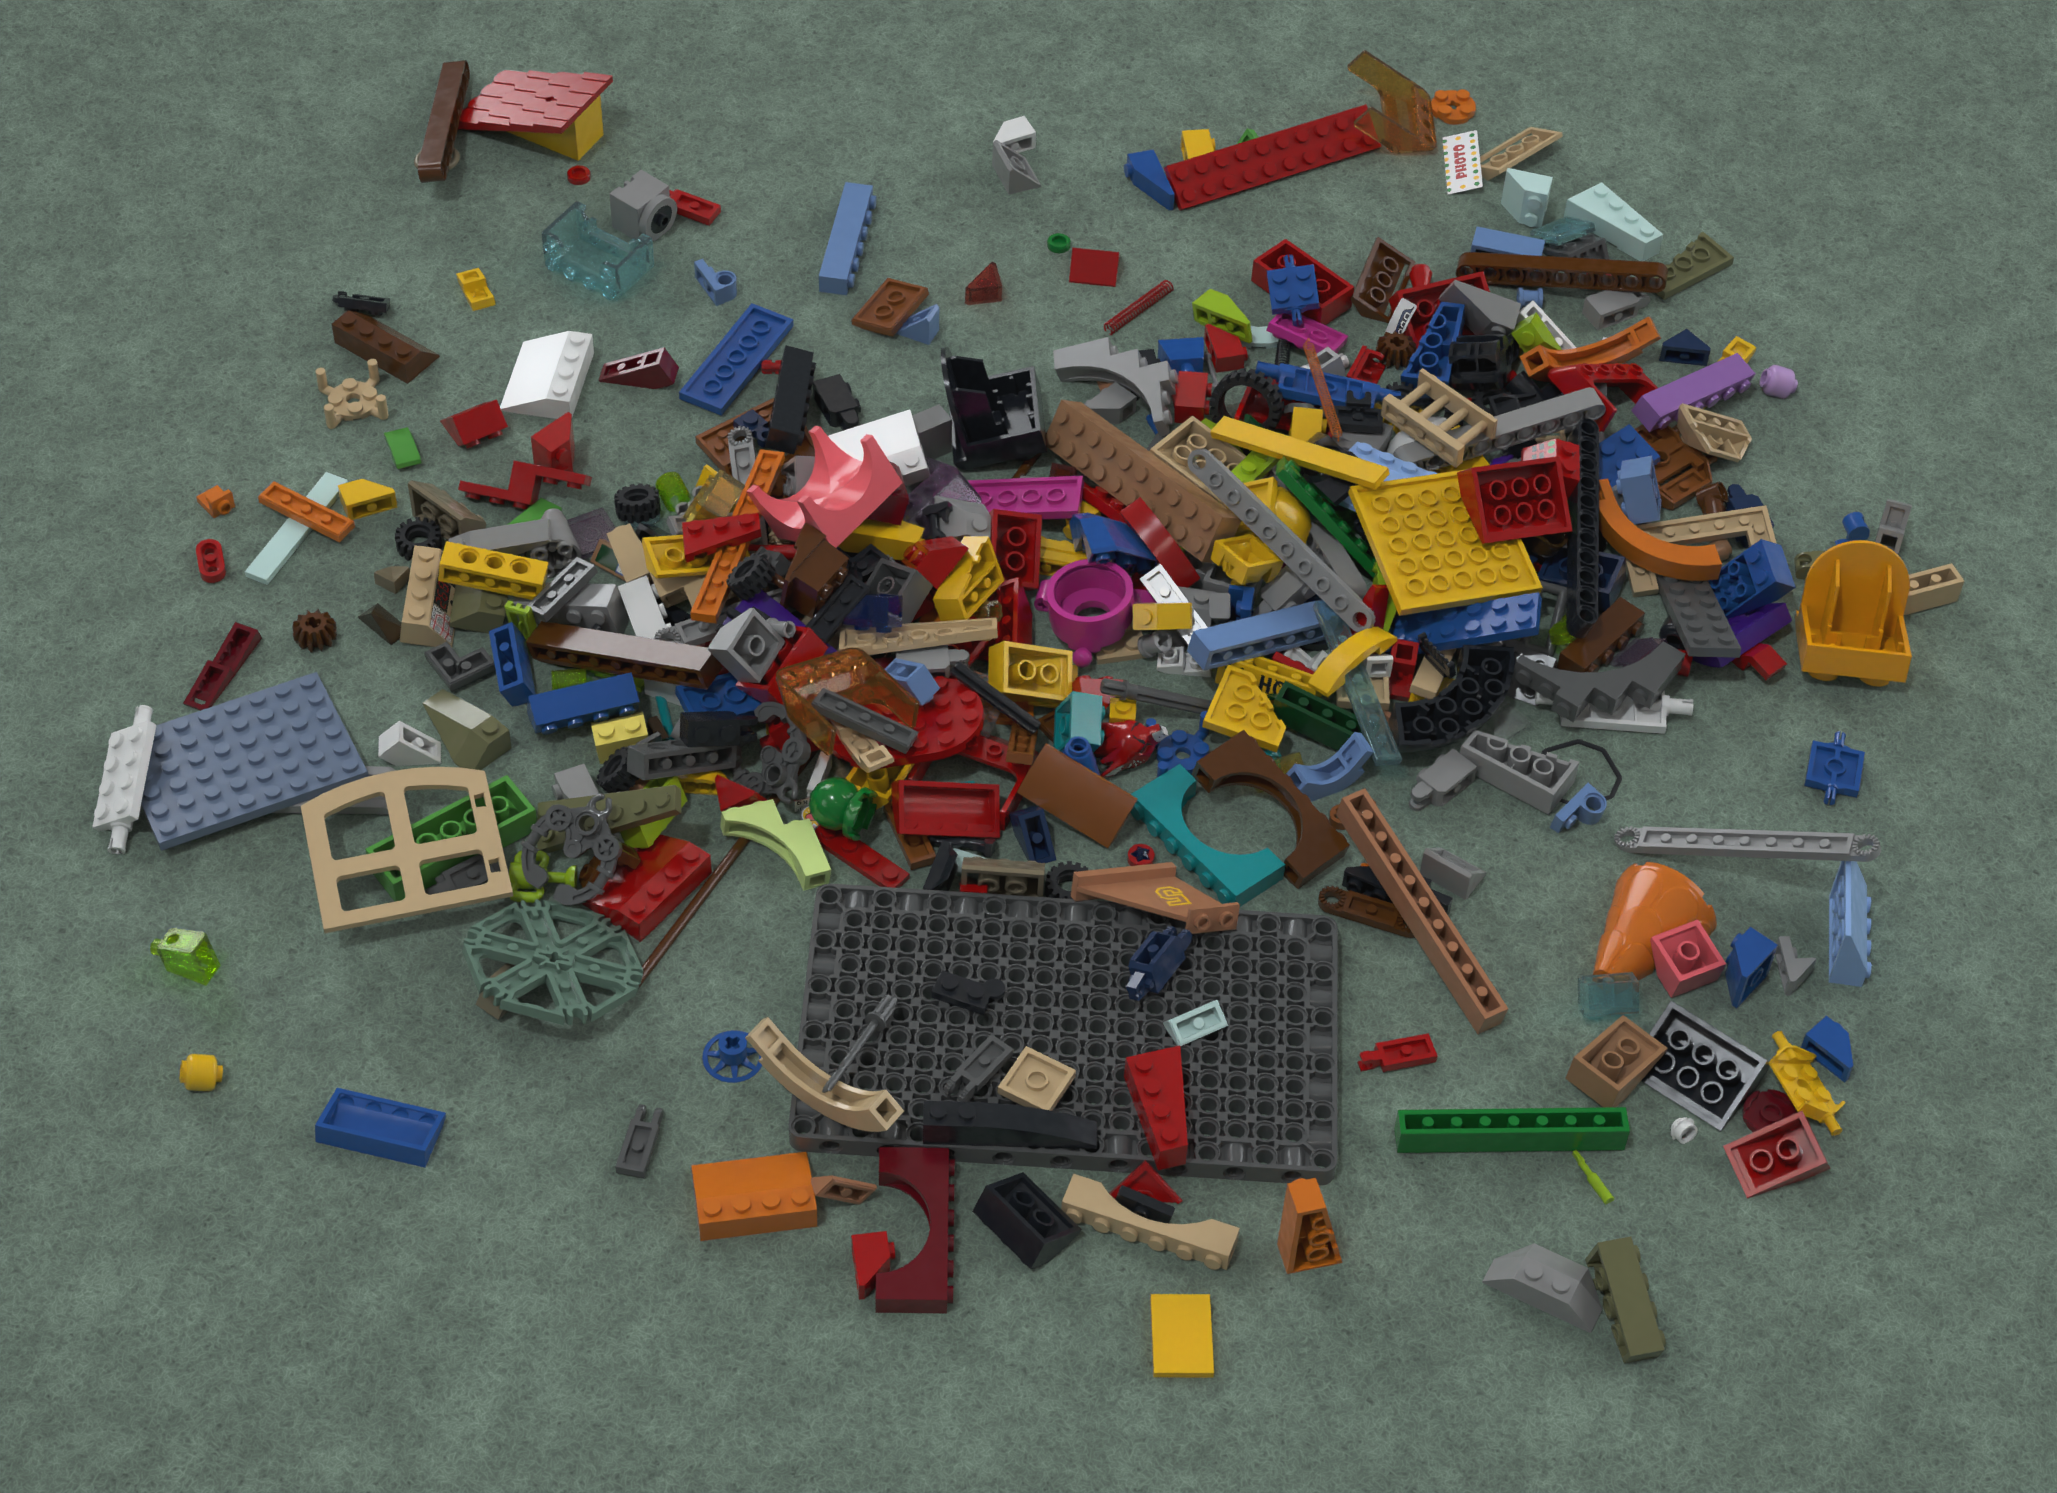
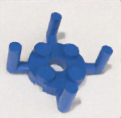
[1145,711,1209,777]

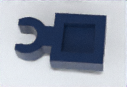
[733,409,769,448]

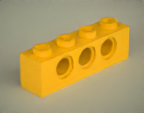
[438,541,548,600]

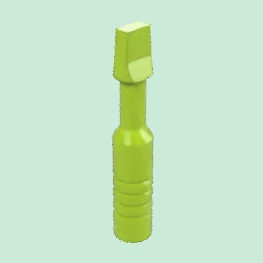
[1572,1150,1615,1205]

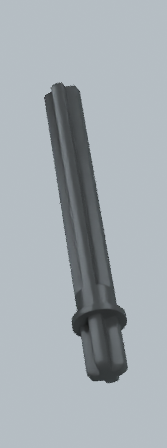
[1100,678,1212,714]

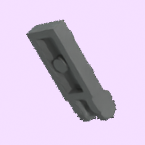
[943,1034,1014,1102]
[615,1104,664,1178]

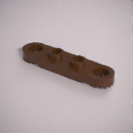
[1318,885,1415,938]

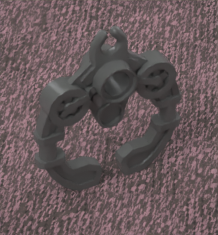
[728,702,811,805]
[521,793,623,906]

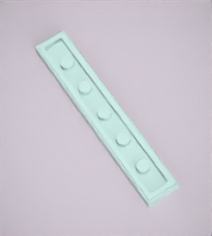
[245,472,348,585]

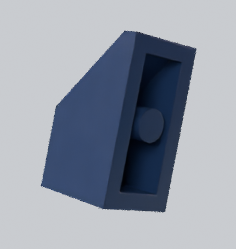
[1009,806,1056,863]

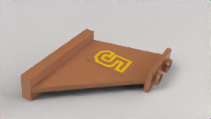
[1071,862,1240,934]

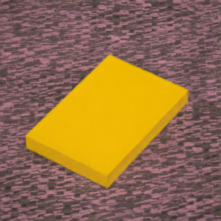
[1150,1294,1214,1378]

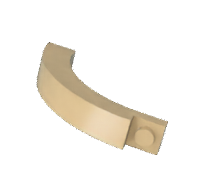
[745,1017,904,1132]

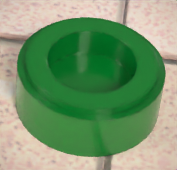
[1047,233,1071,254]

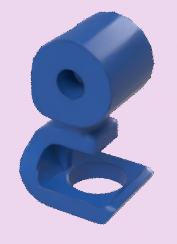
[1835,512,1870,545]

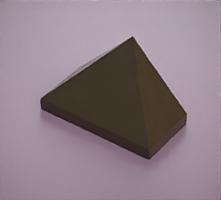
[358,603,402,645]

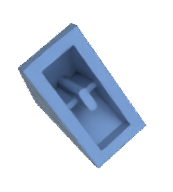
[896,304,939,345]

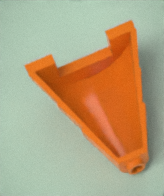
[1592,862,1716,993]

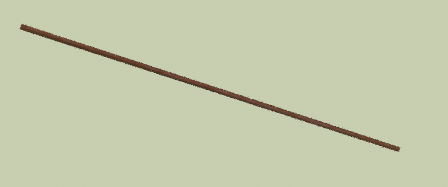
[639,430,1048,988]

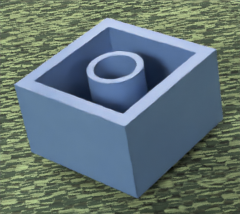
[1616,456,1661,525]

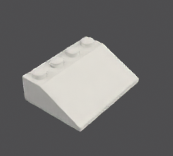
[500,331,594,419]
[828,410,931,486]

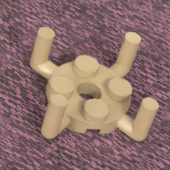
[316,359,389,429]

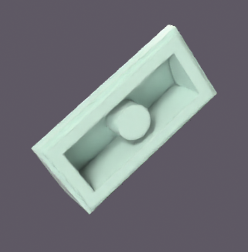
[1163,1000,1228,1046]

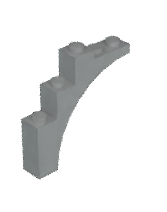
[1053,337,1178,437]

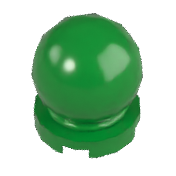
[809,777,878,841]

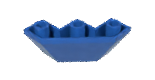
[1069,513,1158,575]

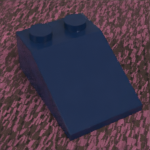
[1537,544,1626,612]

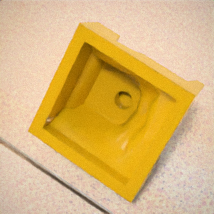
[1211,534,1284,586]

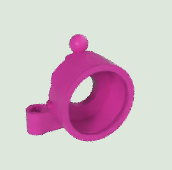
[1034,559,1157,668]

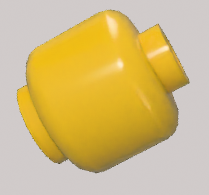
[179,1054,223,1092]

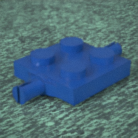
[1267,255,1320,326]
[1804,731,1865,805]

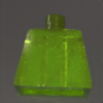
[150,928,221,986]

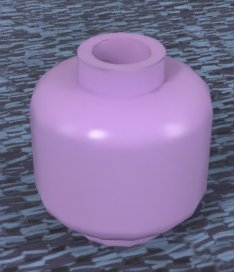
[1760,365,1798,399]

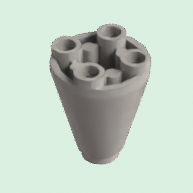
[530,508,581,578]

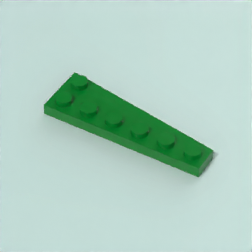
[1276,457,1376,578]

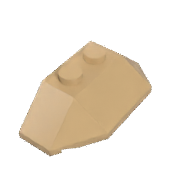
[1677,403,1752,462]

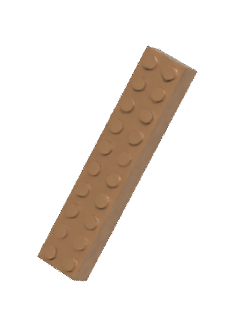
[1046,400,1242,563]

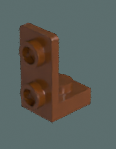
[579,842,641,888]

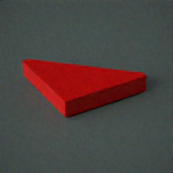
[1109,1160,1182,1204]

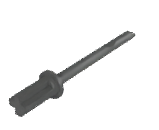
[822,994,898,1093]

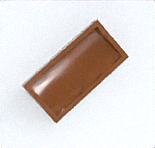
[1017,743,1138,848]

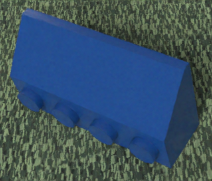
[527,672,640,734]

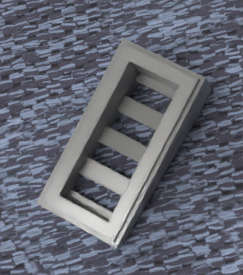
[1209,593,1230,624]

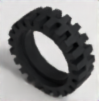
[1209,368,1284,431]

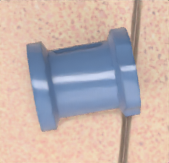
[1516,287,1543,309]

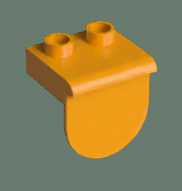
[1795,540,1912,687]

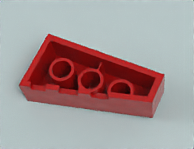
[1124,1045,1188,1170]

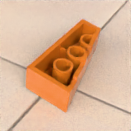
[1277,1178,1342,1274]

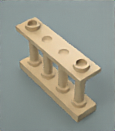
[1381,368,1498,468]

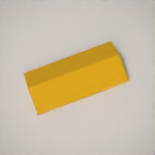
[642,535,750,578]

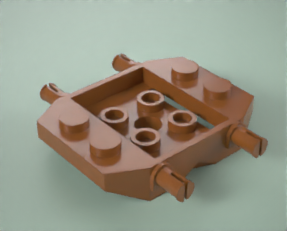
[1635,424,1718,510]

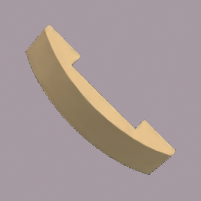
[830,719,894,773]

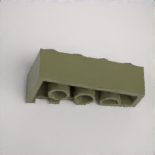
[1585,1236,1666,1364]

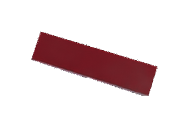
[183,622,262,711]

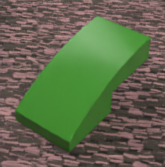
[384,427,421,469]

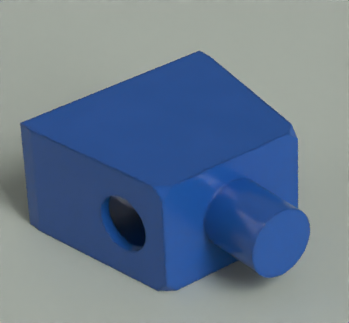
[1158,337,1204,375]

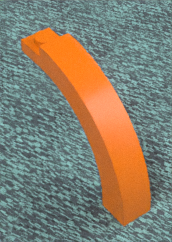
[1519,316,1661,382]
[1599,478,1722,581]

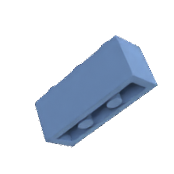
[1471,227,1545,272]

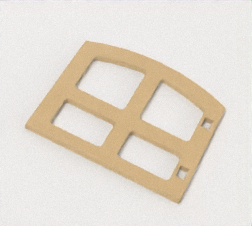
[301,767,513,933]

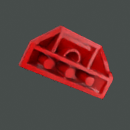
[977,577,1032,663]

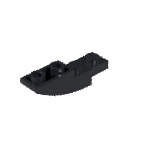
[1342,866,1453,915]

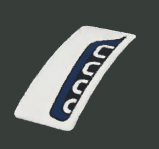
[1385,298,1417,334]

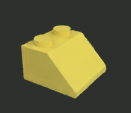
[591,711,648,764]

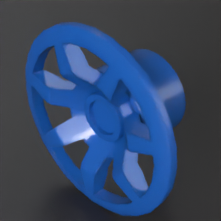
[702,1030,762,1083]

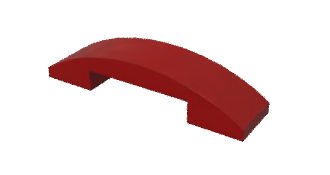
[1120,497,1201,588]

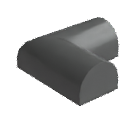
[424,642,496,692]

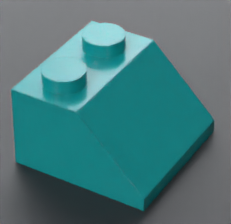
[1053,691,1105,752]

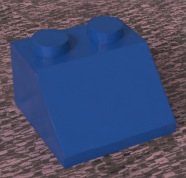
[1725,927,1778,1009]

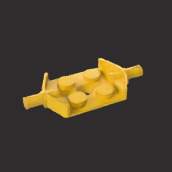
[1768,1031,1845,1136]

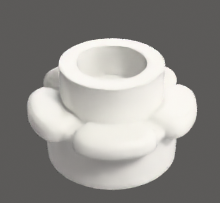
[1671,1117,1697,1144]

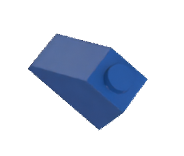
[1801,1016,1853,1083]

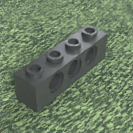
[627,739,737,780]

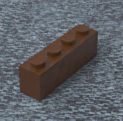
[1557,597,1645,673]

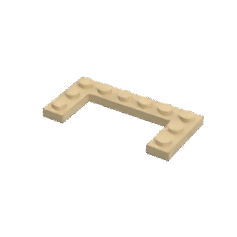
[1623,505,1777,597]

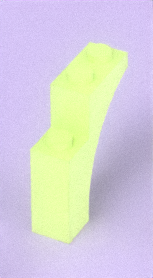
[720,799,831,891]

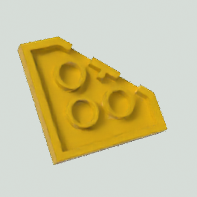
[1202,665,1286,753]

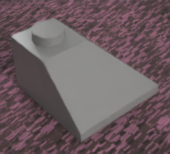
[934,496,991,542]

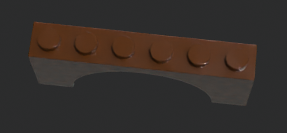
[1191,730,1350,889]

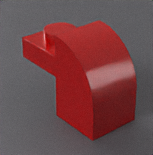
[1389,639,1419,702]

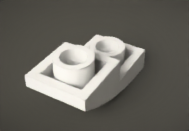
[1157,646,1212,677]

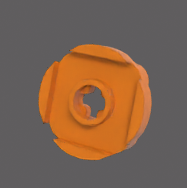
[1430,89,1476,125]

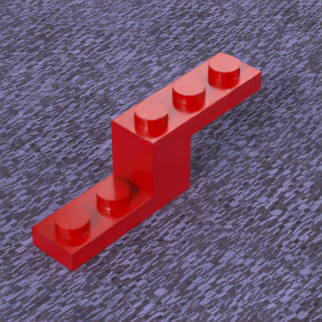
[458,460,592,509]

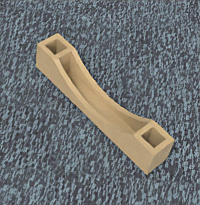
[1061,1174,1240,1270]

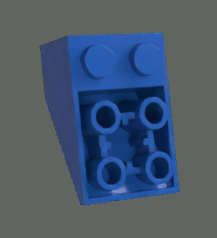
[1708,539,1796,619]

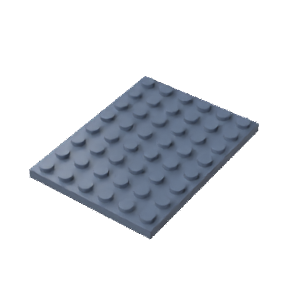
[141,672,369,851]

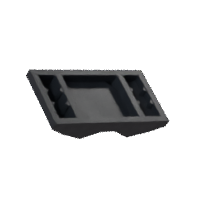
[1299,432,1358,507]

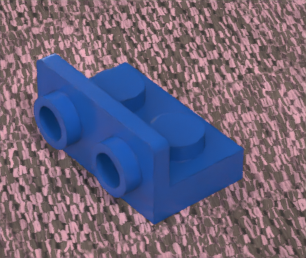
[1228,585,1255,621]

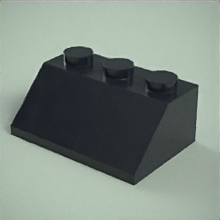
[972,1172,1082,1269]

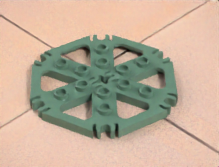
[462,899,643,1025]

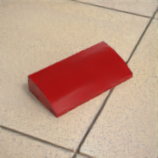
[891,780,1000,838]

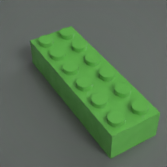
[365,775,537,902]

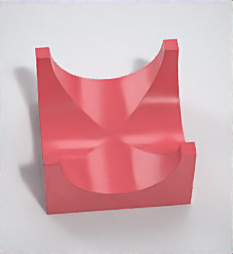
[746,426,903,548]

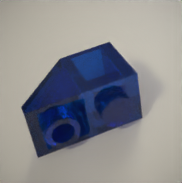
[844,593,903,633]

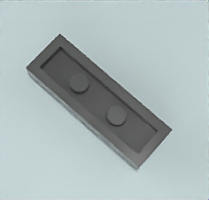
[525,557,598,622]

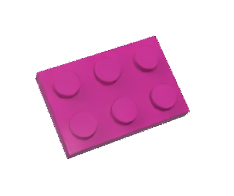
[1266,313,1348,354]

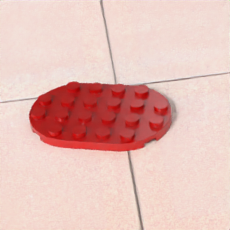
[827,676,984,769]

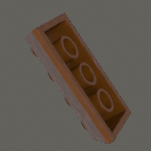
[332,310,440,384]

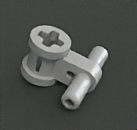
[1137,629,1186,658]

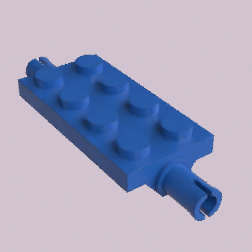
[1255,361,1401,409]

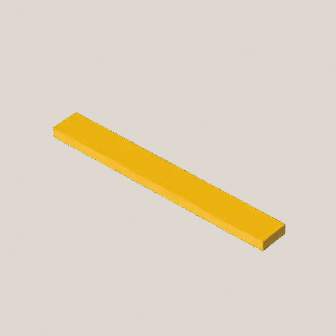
[1210,416,1390,490]

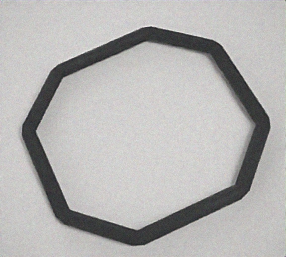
[1541,739,1622,804]

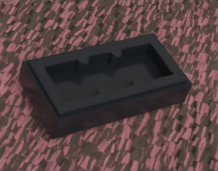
[1115,1185,1175,1224]

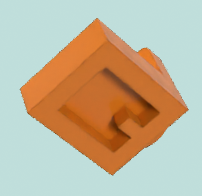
[196,485,235,518]

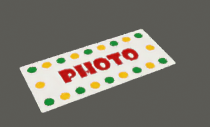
[1443,130,1483,195]

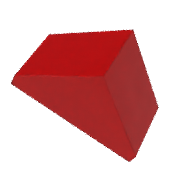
[715,775,767,812]

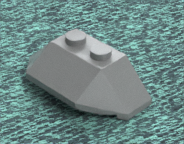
[1482,1243,1602,1333]

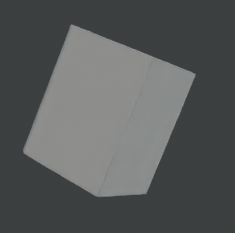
[992,140,1041,195]
[1420,847,1487,900]

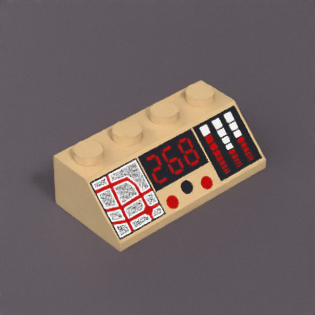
[400,545,456,647]

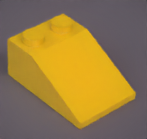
[988,641,1073,703]

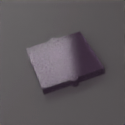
[1609,637,1668,667]

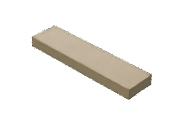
[1409,648,1457,699]

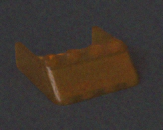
[1347,50,1437,154]
[776,647,919,756]

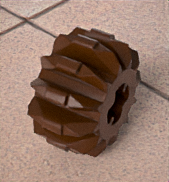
[1376,330,1416,370]
[292,609,337,653]

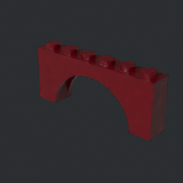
[875,1147,955,1314]

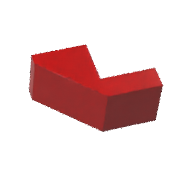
[1732,643,1787,680]

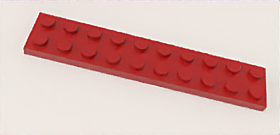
[1164,104,1382,211]

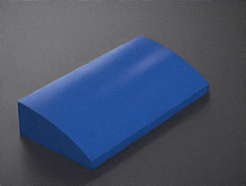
[315,1088,446,1168]

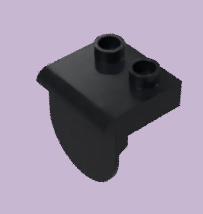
[941,347,1047,470]

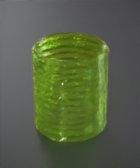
[655,472,691,512]
[551,668,587,690]

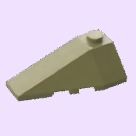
[423,689,512,770]

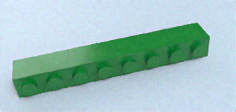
[1394,1107,1630,1153]

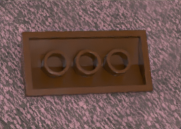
[1350,237,1416,323]

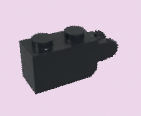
[813,374,861,431]
[679,711,758,747]

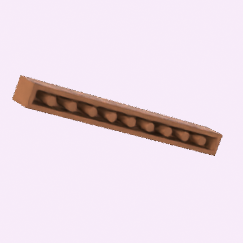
[1336,788,1508,1034]

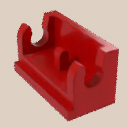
[1346,345,1386,384]

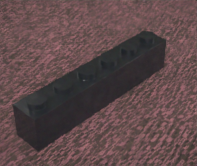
[765,345,816,455]

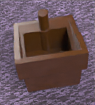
[771,522,849,618]

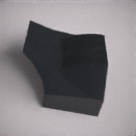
[923,840,958,891]

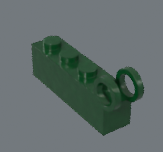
[1267,681,1380,751]

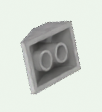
[1439,280,1521,337]

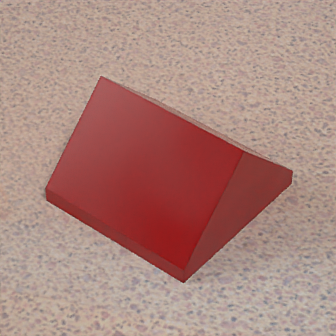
[1069,247,1120,287]

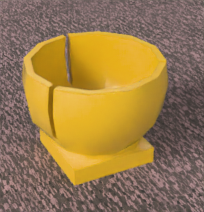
[1226,477,1312,547]

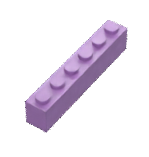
[1631,353,1756,432]

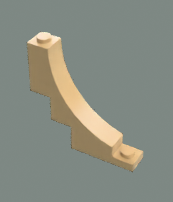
[606,523,770,608]

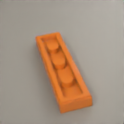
[258,481,355,543]

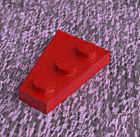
[682,513,762,563]

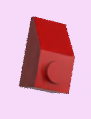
[1204,324,1248,373]
[851,1231,895,1300]

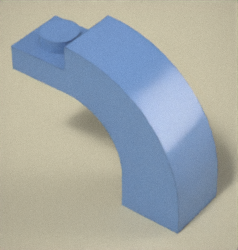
[1286,732,1374,802]

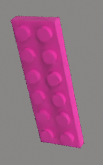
[932,476,1084,519]

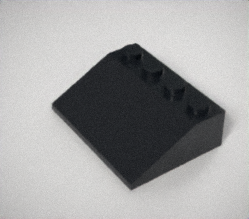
[1641,1001,1770,1131]

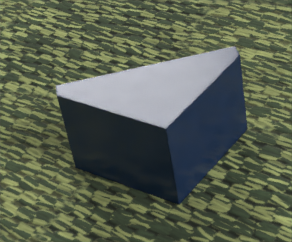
[1659,329,1711,366]

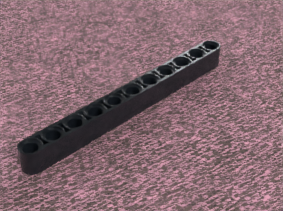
[1566,418,1599,639]

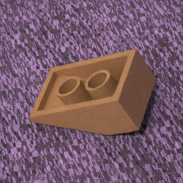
[1565,1015,1667,1107]

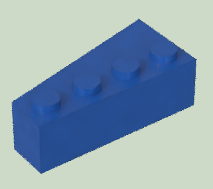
[1401,302,1465,395]

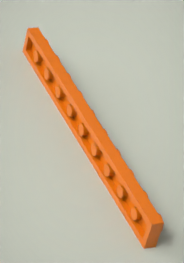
[690,449,785,624]

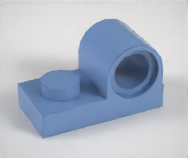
[694,259,737,306]
[1550,783,1607,833]

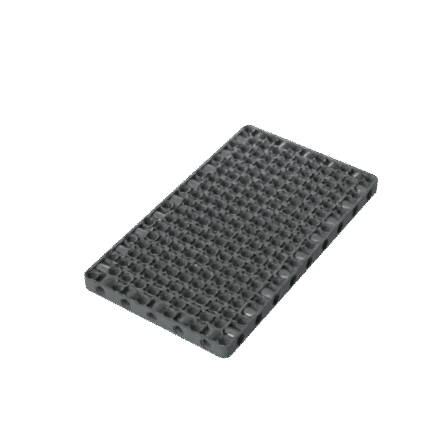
[788,884,1338,1185]

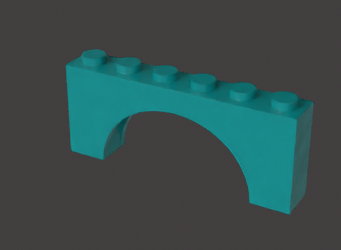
[1131,764,1285,907]

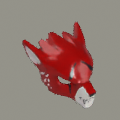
[1094,720,1168,778]

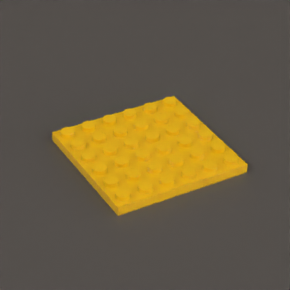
[1348,470,1543,616]

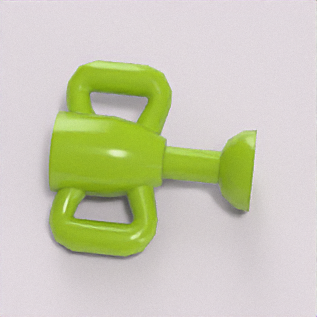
[509,851,578,903]

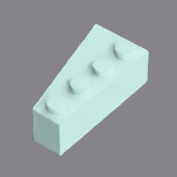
[1564,182,1663,261]

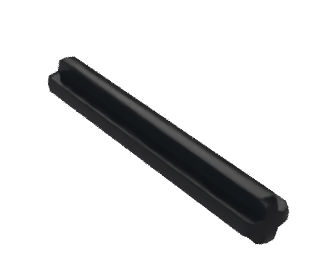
[950,662,1041,735]

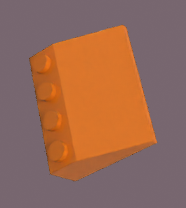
[691,1152,817,1241]

